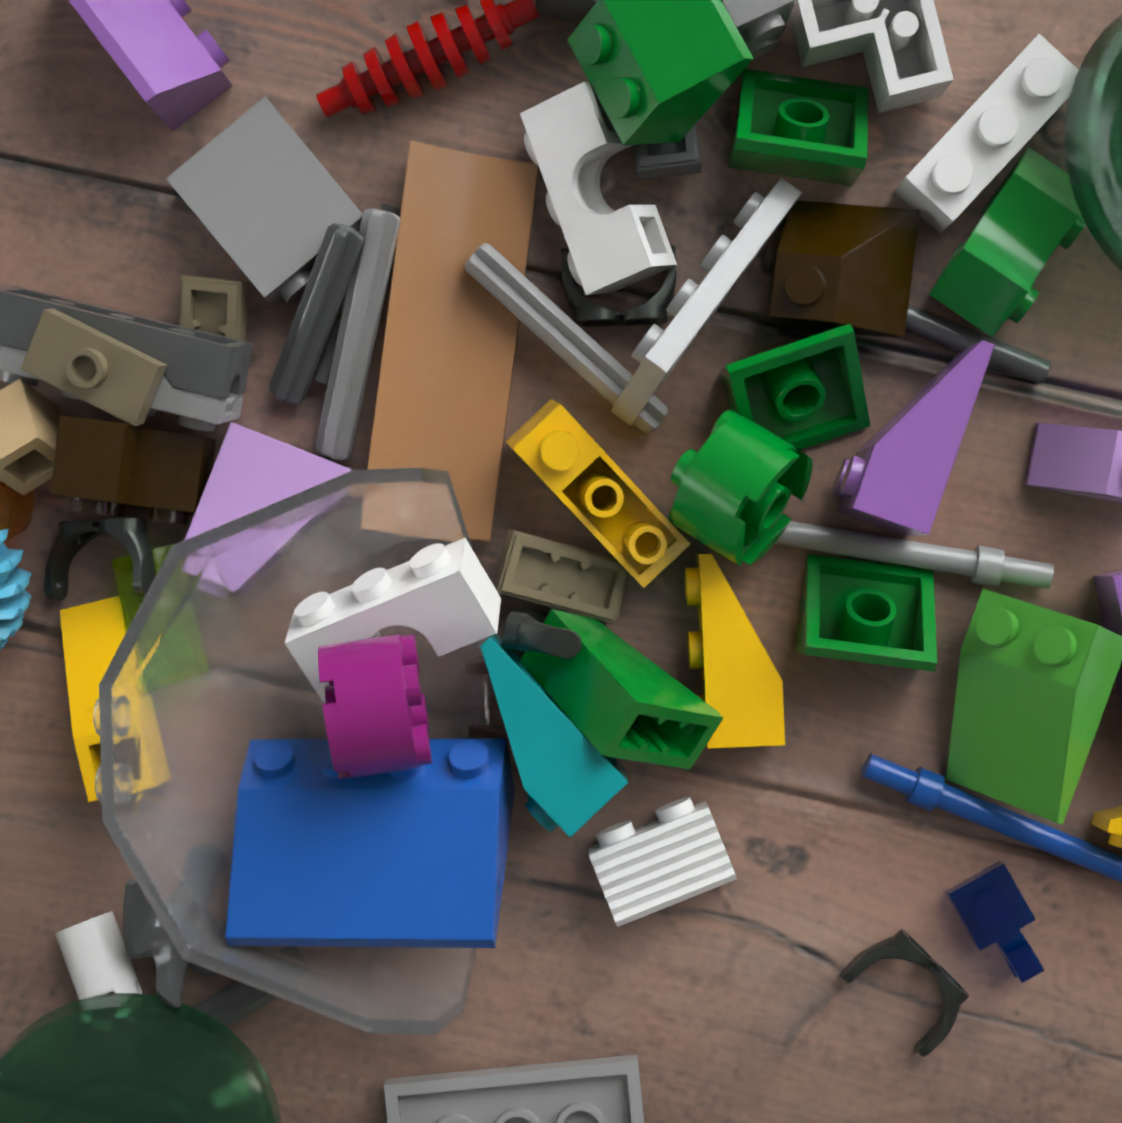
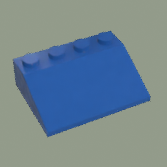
[225,739,515,948]

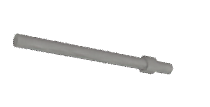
[672,521,1054,589]

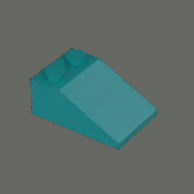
[480,634,628,837]

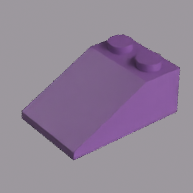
[832,340,995,537]

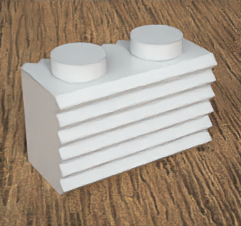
[588,797,737,927]

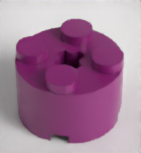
[318,634,432,780]

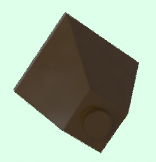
[769,200,920,339]

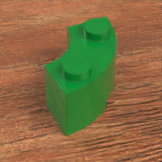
[929,147,1091,337]

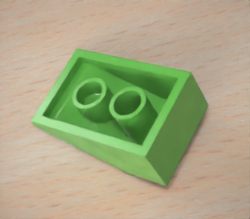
[946,589,1122,825]

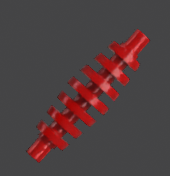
[316,0,540,118]

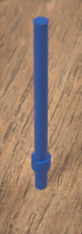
[861,753,1122,883]

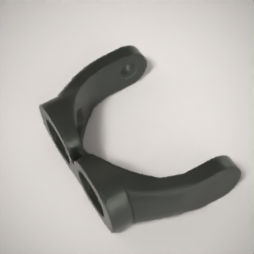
[561,245,676,327]
[44,518,156,601]
[503,608,582,659]
[840,928,969,1057]

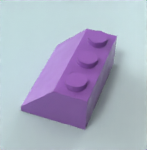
[68,0,233,131]

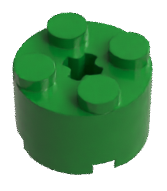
[668,409,813,566]

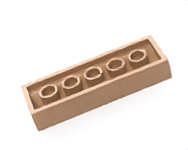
[360,140,540,542]

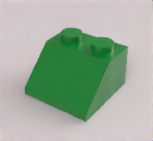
[567,0,754,145]

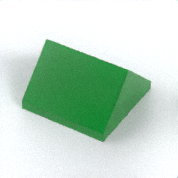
[728,69,869,186]
[719,323,871,450]
[794,554,937,672]

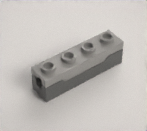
[0,286,254,431]

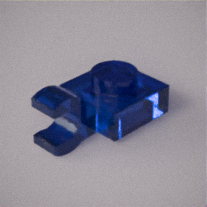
[945,861,1044,983]

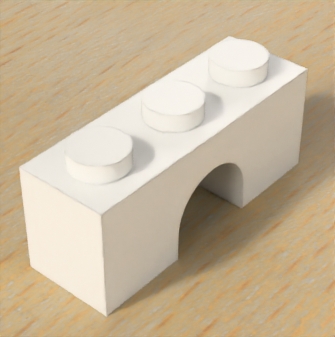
[894,34,1087,234]
[520,81,677,295]
[284,538,501,703]

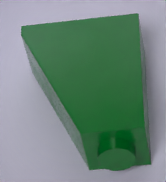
[520,609,723,769]

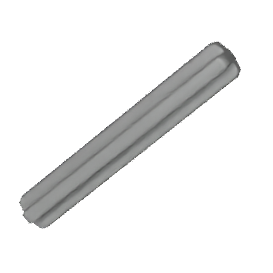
[315,208,401,460]
[464,243,669,433]

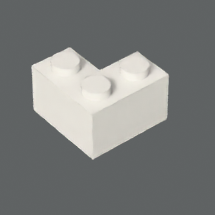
[789,0,954,113]

